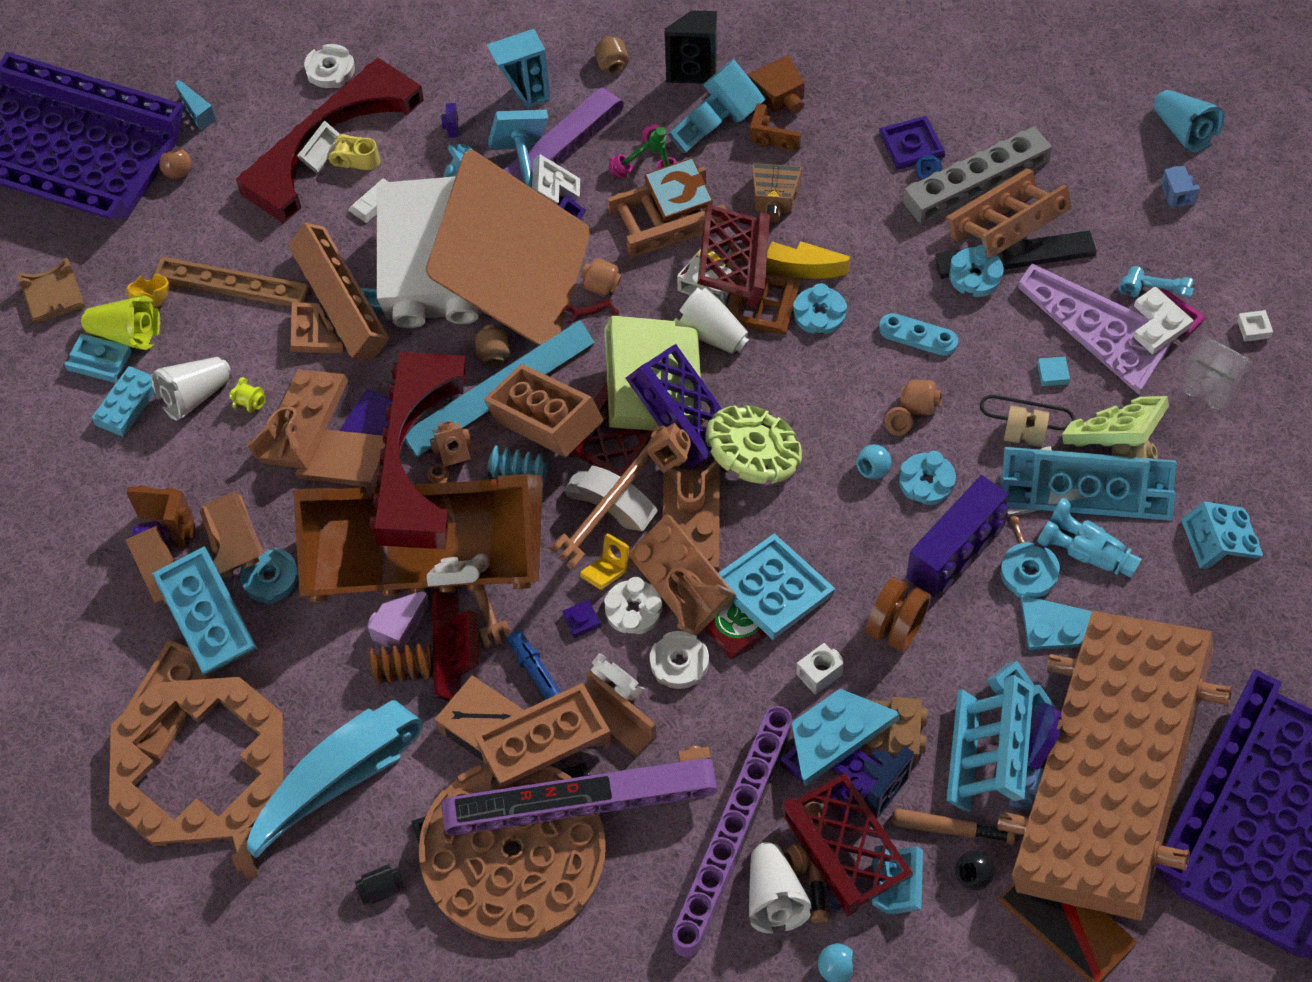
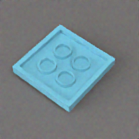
[719,533,835,640]

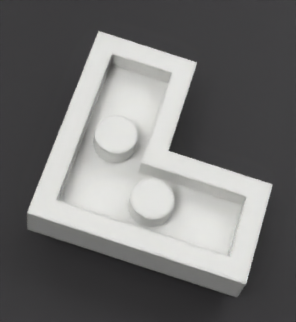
[532,154,580,204]
[1133,286,1194,355]

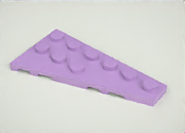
[1018,264,1175,396]

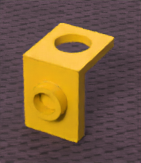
[580,533,629,590]

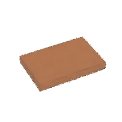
[295,430,386,487]

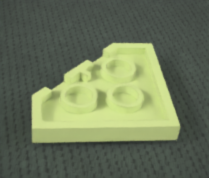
[1062,396,1169,447]

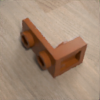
[750,103,801,151]

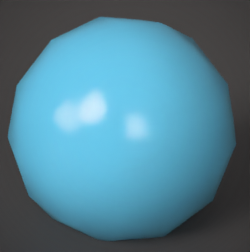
[856,444,892,480]
[817,943,853,982]

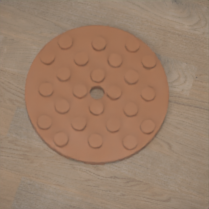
[419,764,606,942]

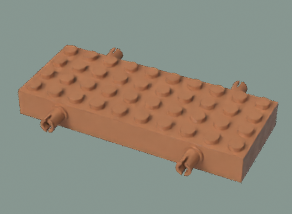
[997,611,1232,921]

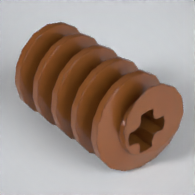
[370,643,432,685]

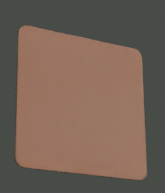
[426,150,591,346]

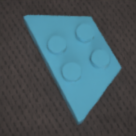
[792,689,900,786]

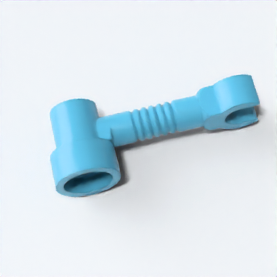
[1118,266,1194,298]

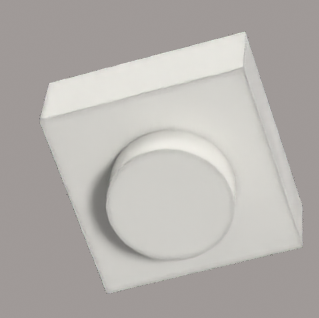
[1237,310,1273,342]

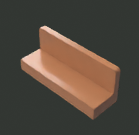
[585,670,656,758]

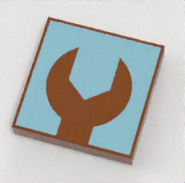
[644,157,713,222]

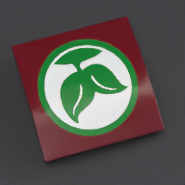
[704,601,768,659]

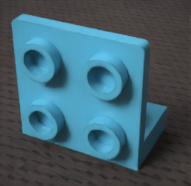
[1181,502,1263,569]

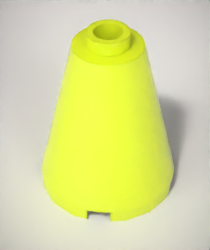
[81,296,160,350]

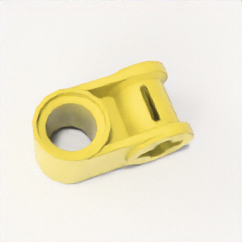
[329,134,380,170]

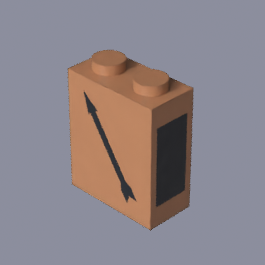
[434,675,524,764]

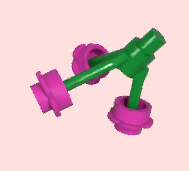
[609,124,677,178]

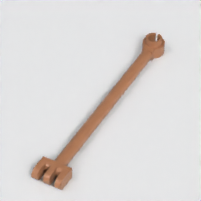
[550,424,659,569]
[427,464,511,649]

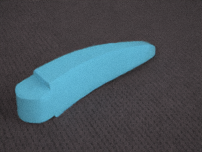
[247,700,423,858]

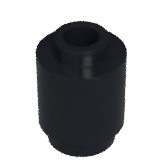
[355,864,404,904]

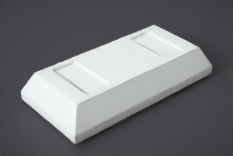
[297,121,340,173]
[348,178,388,224]

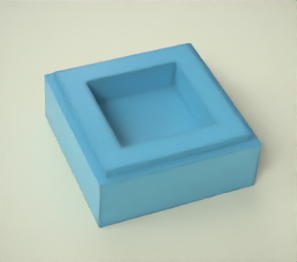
[1037,357,1070,387]

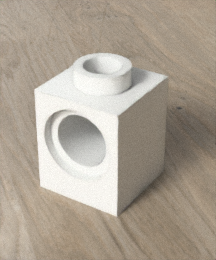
[796,643,844,695]

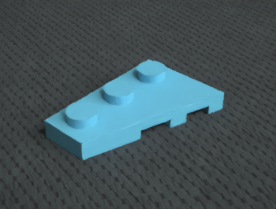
[1020,595,1092,650]

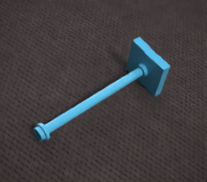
[488,110,548,188]

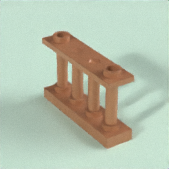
[607,167,726,258]
[946,168,1072,258]

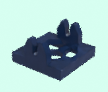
[864,746,914,819]

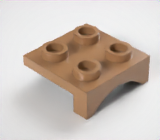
[16,257,85,325]

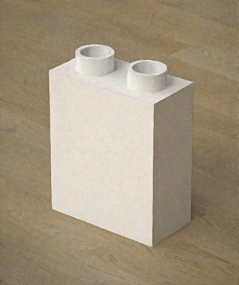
[377,177,486,328]

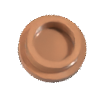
[783,844,809,876]

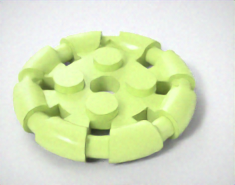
[705,405,802,484]

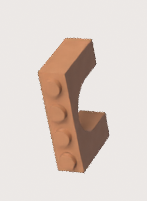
[126,491,265,604]

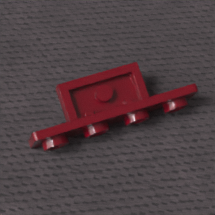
[432,591,479,702]

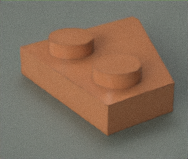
[290,302,343,353]

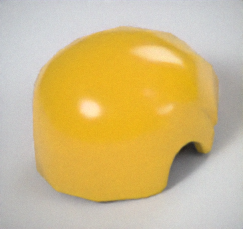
[126,274,169,308]

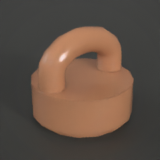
[884,407,913,436]

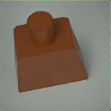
[748,55,805,114]

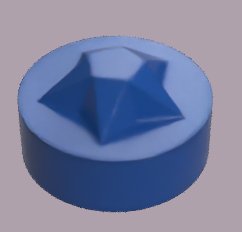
[916,155,942,180]

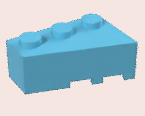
[487,29,550,108]

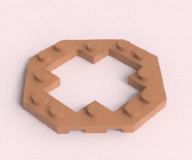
[109,677,284,847]

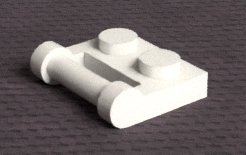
[427,554,490,586]

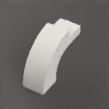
[563,466,658,532]

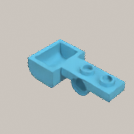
[667,59,766,153]

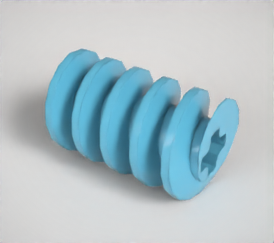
[487,445,549,489]

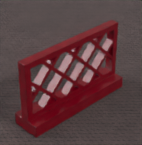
[697,204,770,307]
[568,381,652,477]
[782,773,913,917]

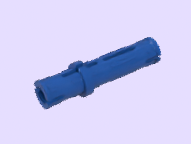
[506,629,561,700]

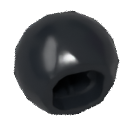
[955,851,995,891]

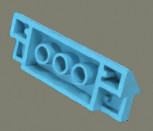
[1000,447,1177,521]

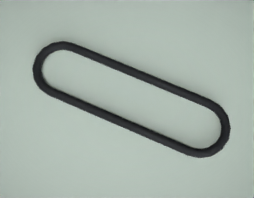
[980,395,1075,430]

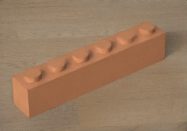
[288,222,390,361]

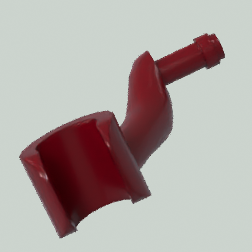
[560,299,620,323]

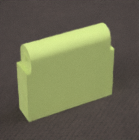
[604,316,704,431]

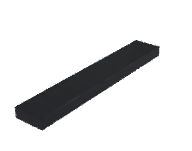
[935,230,1097,279]

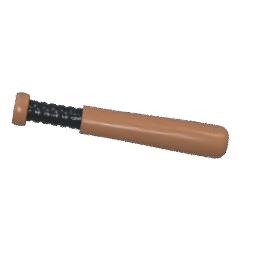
[803,802,829,923]
[891,809,1016,845]

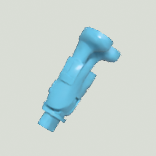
[1037,498,1142,578]

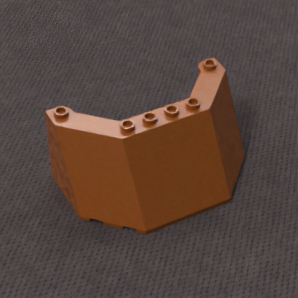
[293,474,543,602]

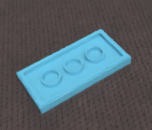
[152,546,258,676]

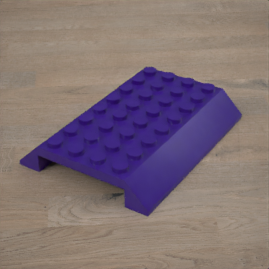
[0,52,184,220]
[1155,669,1312,958]

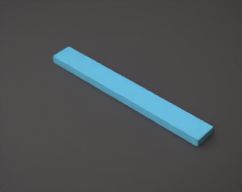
[404,320,595,458]

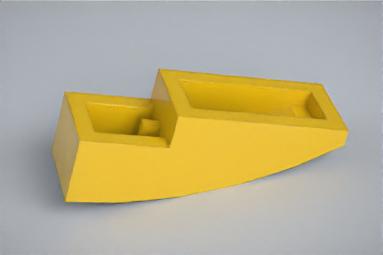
[766,241,850,279]

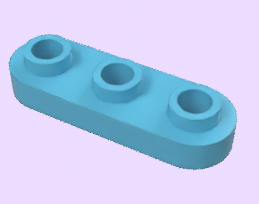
[879,313,958,356]

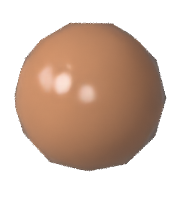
[159,149,192,180]

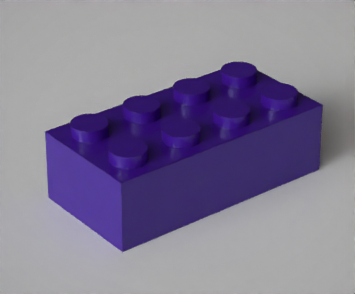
[906,475,1009,598]

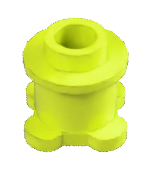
[229,377,266,413]

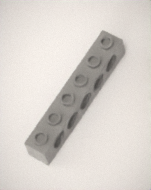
[903,126,1052,224]

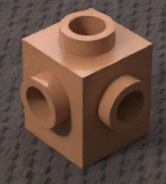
[429,421,472,467]
[646,423,691,473]

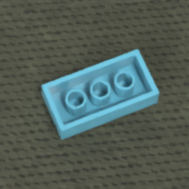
[92,366,155,437]

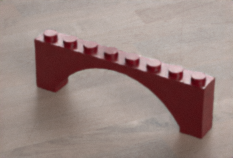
[236,57,424,224]
[370,352,466,550]

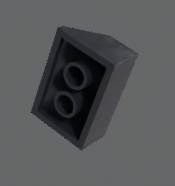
[664,10,717,84]

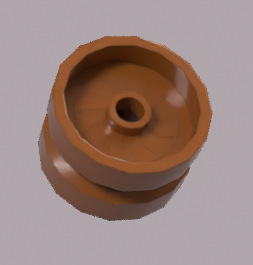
[865,577,931,653]

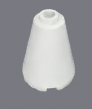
[674,285,749,354]
[151,357,231,420]
[749,842,811,933]

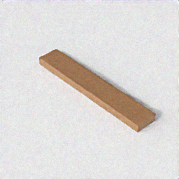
[152,256,311,307]

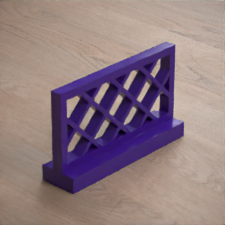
[625,344,726,469]

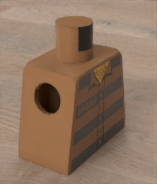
[752,163,802,223]

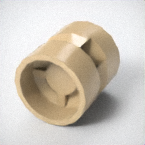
[1004,405,1050,448]

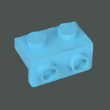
[872,845,923,914]

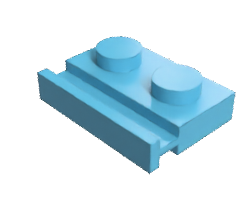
[64,334,132,383]

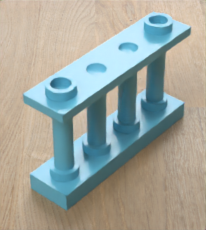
[946,675,1034,812]

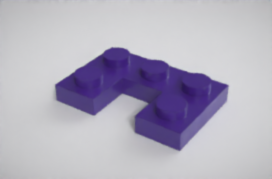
[780,745,880,820]

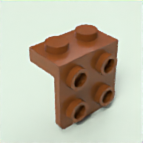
[127,485,196,548]

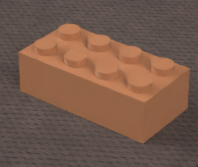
[483,364,604,457]

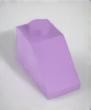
[368,591,430,652]

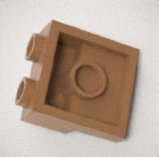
[859,697,928,763]

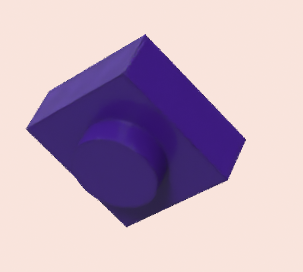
[441,103,459,138]
[562,600,601,638]

